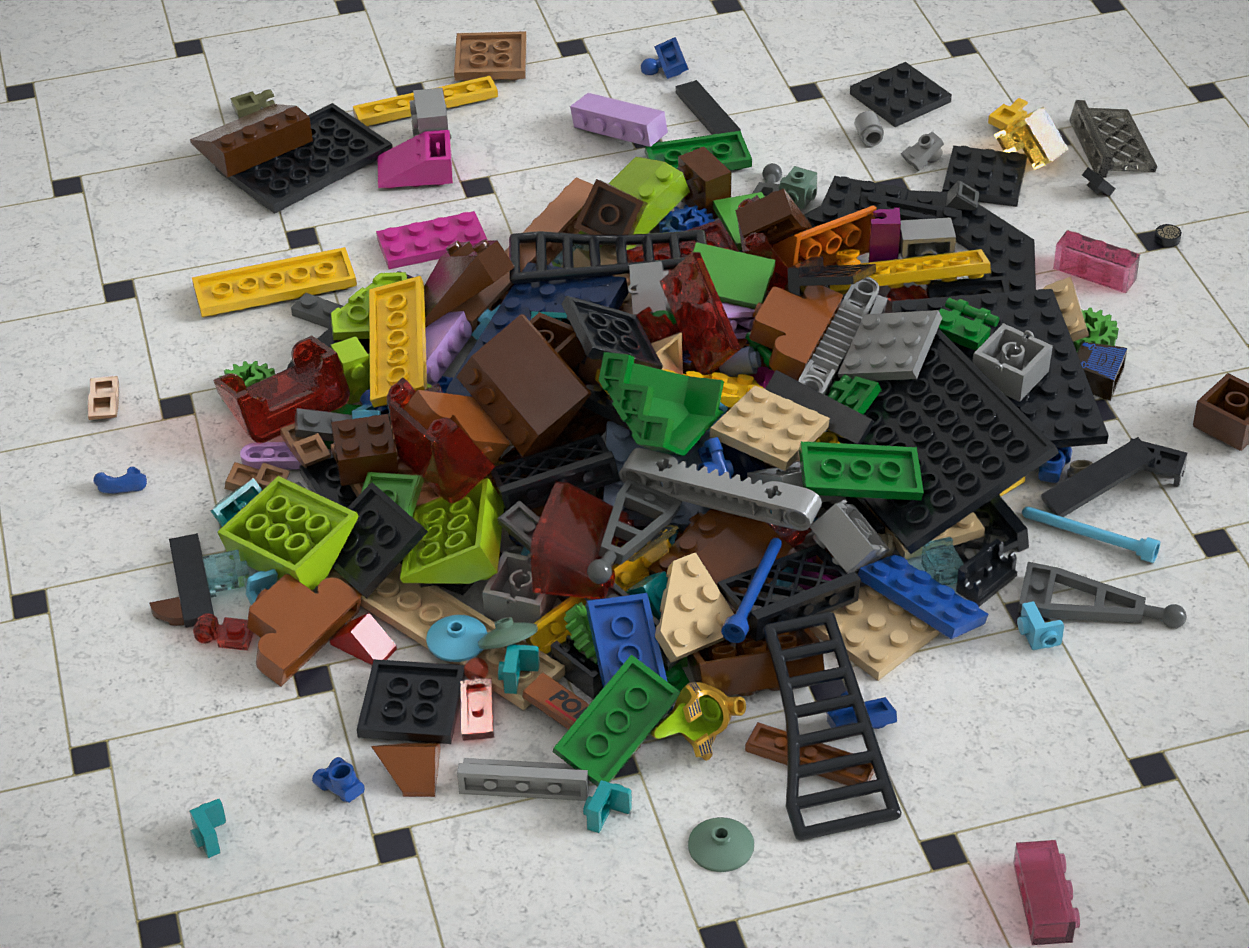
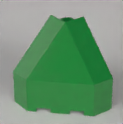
[598,352,724,456]

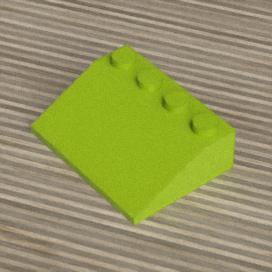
[578,157,690,252]
[217,476,359,590]
[400,478,504,584]

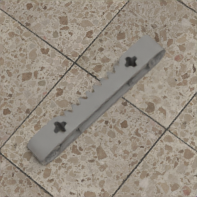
[798,277,880,395]
[619,448,822,531]

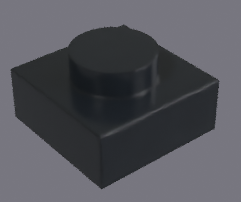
[1082,167,1116,196]

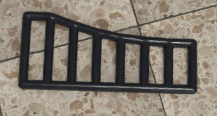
[509,230,707,284]
[763,611,902,841]

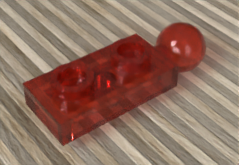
[460,657,495,741]

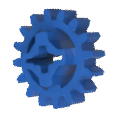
[659,205,715,245]

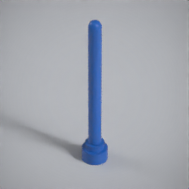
[721,538,782,643]

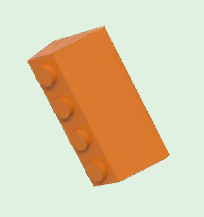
[771,206,877,280]

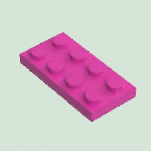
[376,211,488,269]

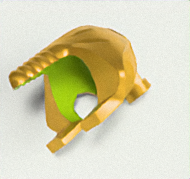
[651,682,746,761]

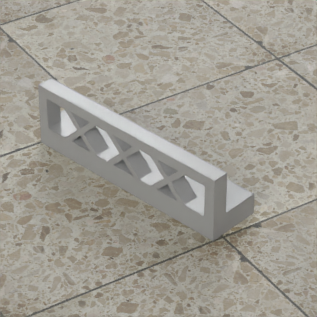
[457,758,590,801]

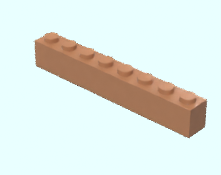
[448,177,593,338]

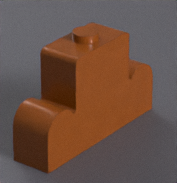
[749,285,843,381]
[402,390,510,465]
[247,574,362,687]

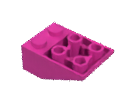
[378,130,453,188]

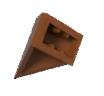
[371,743,441,797]

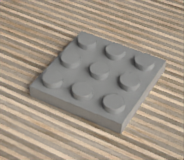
[838,310,942,381]

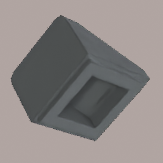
[946,180,979,210]

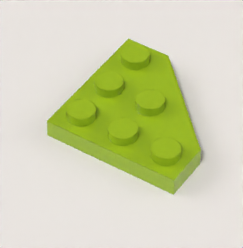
[331,272,407,340]

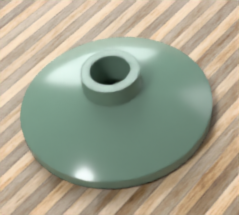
[478,617,538,649]
[688,817,754,872]

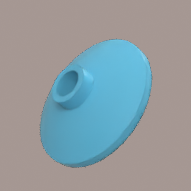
[426,615,487,662]

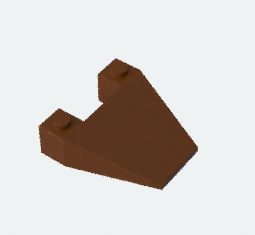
[424,239,515,327]

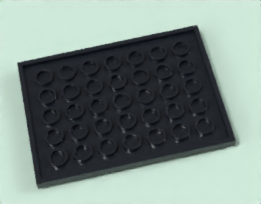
[892,289,1109,448]
[826,328,1059,554]

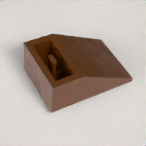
[735,188,812,250]

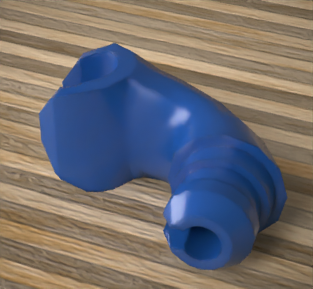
[93,466,147,494]

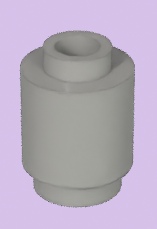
[854,111,884,146]

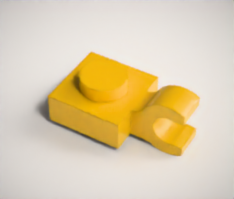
[988,98,1028,132]

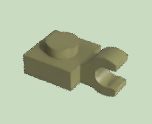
[230,89,275,118]

